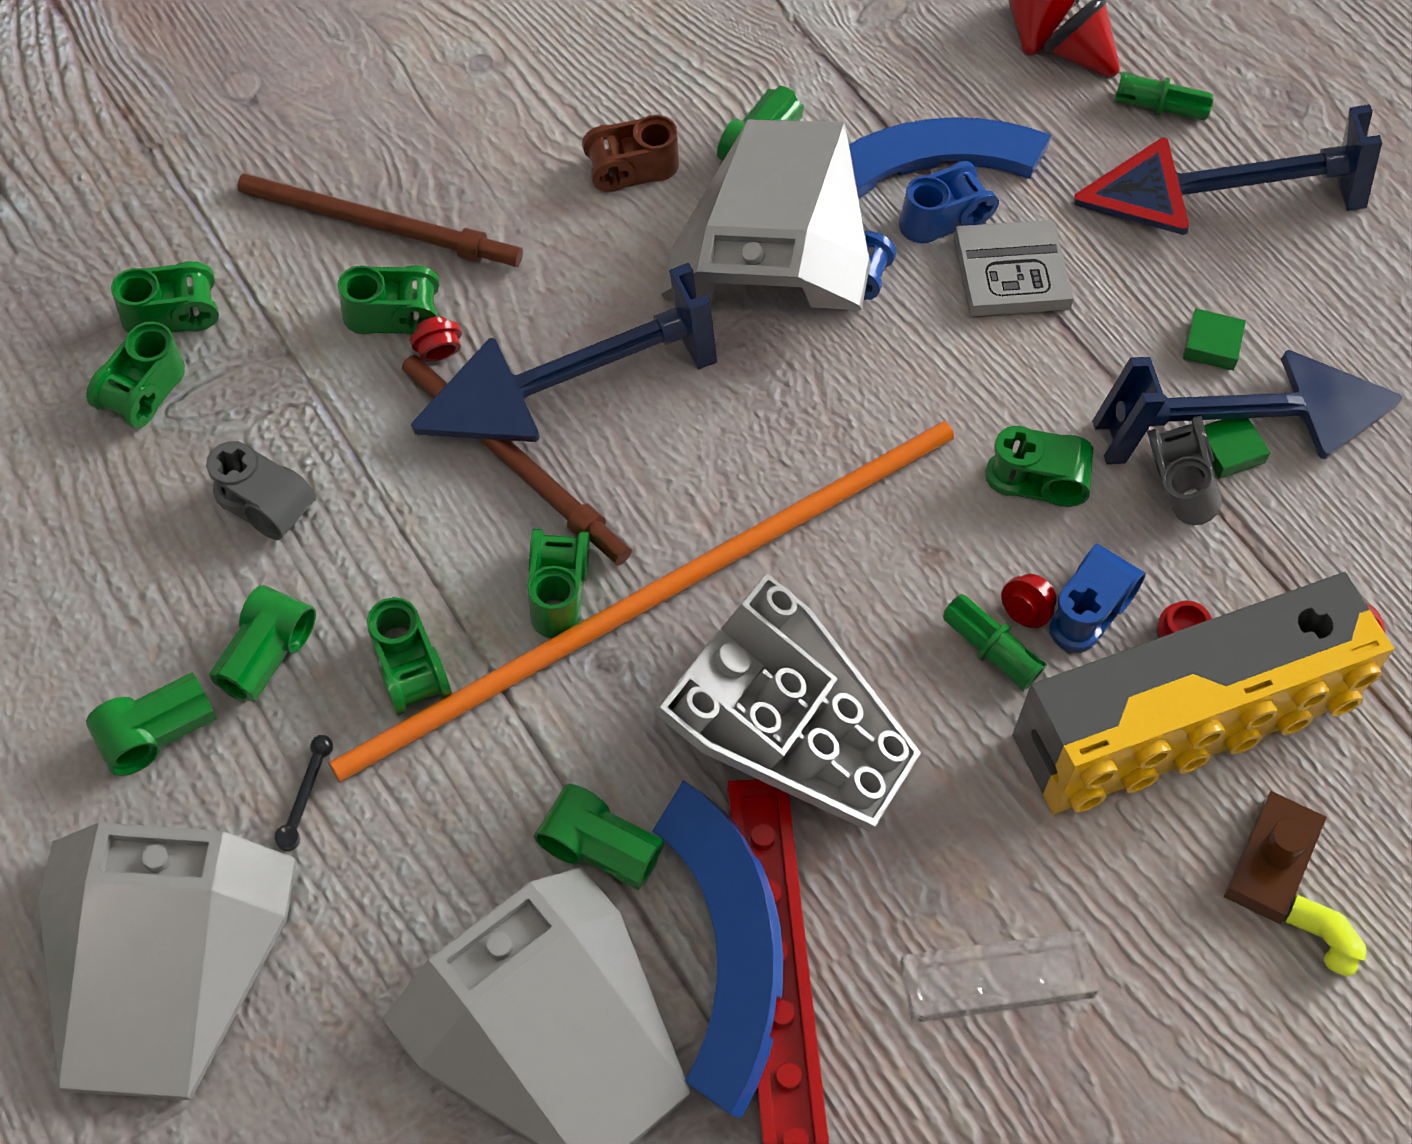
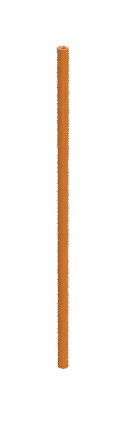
[328,421,954,783]

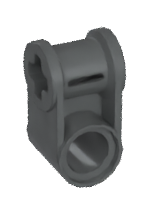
[1148,416,1222,525]
[206,441,316,540]

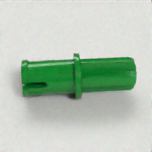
[1114,71,1214,120]
[943,594,1047,692]

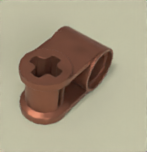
[582,115,679,192]

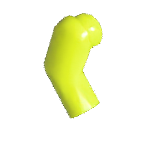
[1284,894,1366,977]

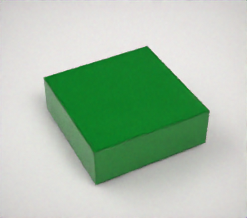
[1183,308,1246,371]
[1205,418,1270,479]

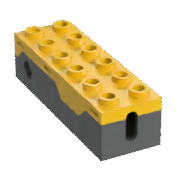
[1012,571,1395,815]

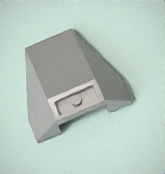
[661,120,870,310]
[655,573,921,832]
[39,822,297,1101]
[382,867,691,1144]

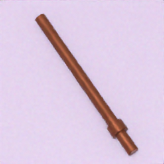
[238,173,523,267]
[402,355,632,566]

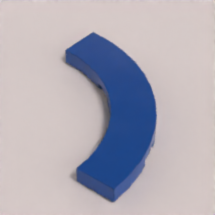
[849,117,1051,199]
[652,780,783,1118]

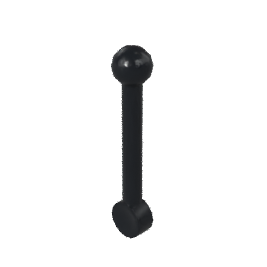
[274,735,333,851]

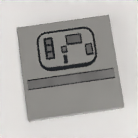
[954,220,1074,317]

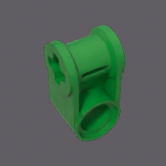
[111,261,219,333]
[337,265,440,335]
[86,322,185,428]
[985,426,1094,507]
[527,529,590,638]
[367,597,452,716]

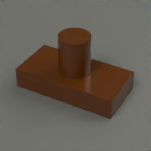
[1224,791,1327,924]

